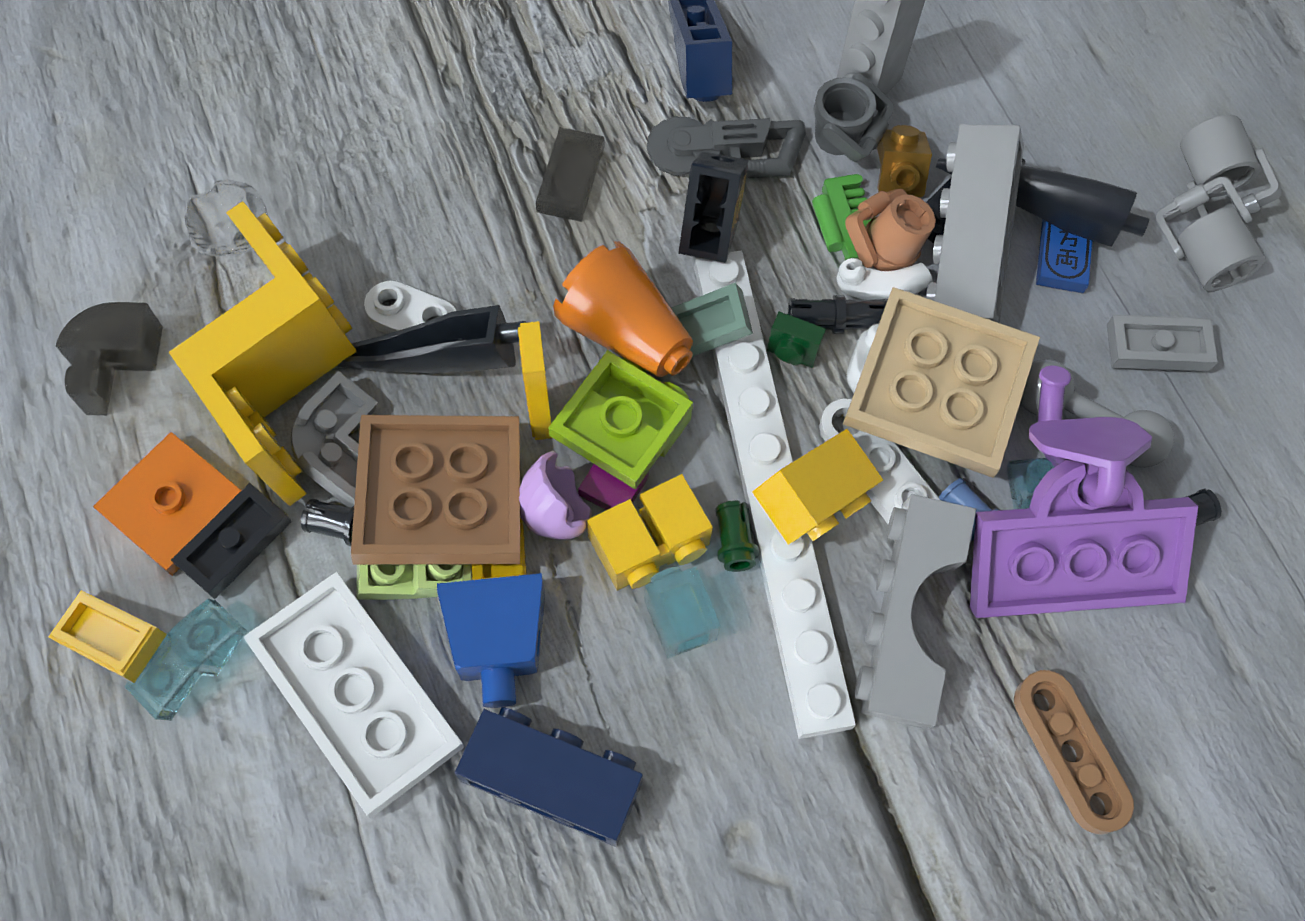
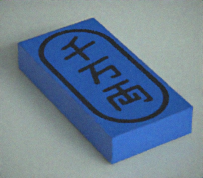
[1036,219,1092,293]

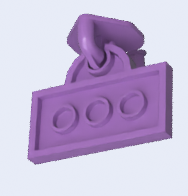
[970,365,1198,618]

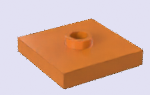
[93,432,242,576]

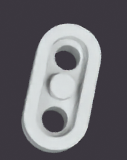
[364,281,456,334]

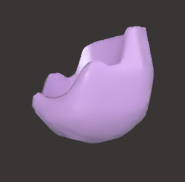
[519,451,592,540]

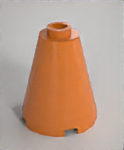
[553,241,693,377]

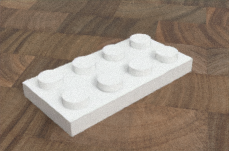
[243,572,464,818]

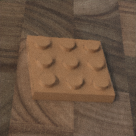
[351,415,520,565]

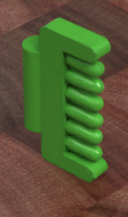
[812,174,871,260]

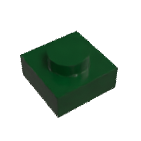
[767,311,826,368]

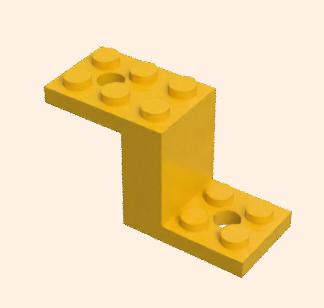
[169,201,357,506]

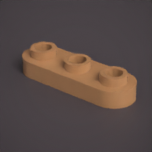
[1014,670,1134,834]

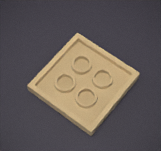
[843,287,1040,478]

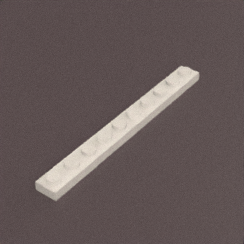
[694,250,856,739]

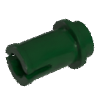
[715,500,759,572]

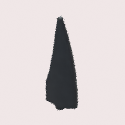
[936,158,1149,247]
[337,305,526,373]

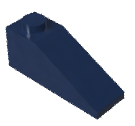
[668,0,732,102]

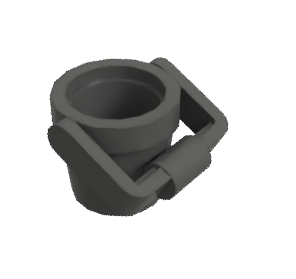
[813,74,894,162]

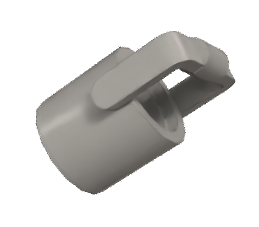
[1180,115,1282,217]
[1156,177,1266,292]

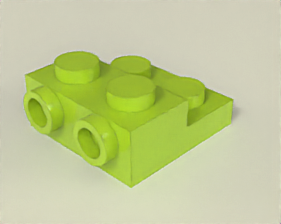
[548,350,693,490]

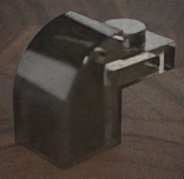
[55,302,163,416]

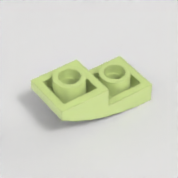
[356,564,471,600]

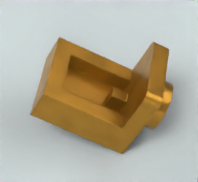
[877,125,932,198]

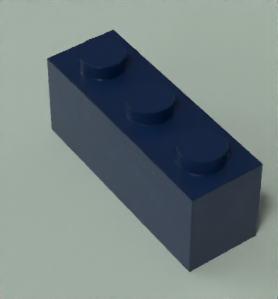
[455,707,643,848]

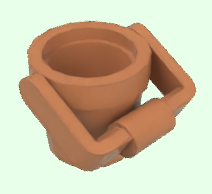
[845,189,936,271]

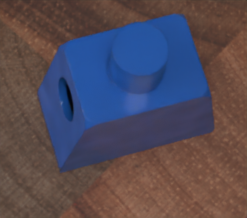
[437,573,545,708]

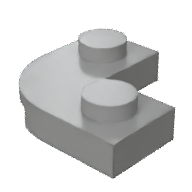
[291,371,379,508]

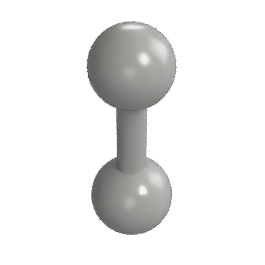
[1020,359,1174,468]

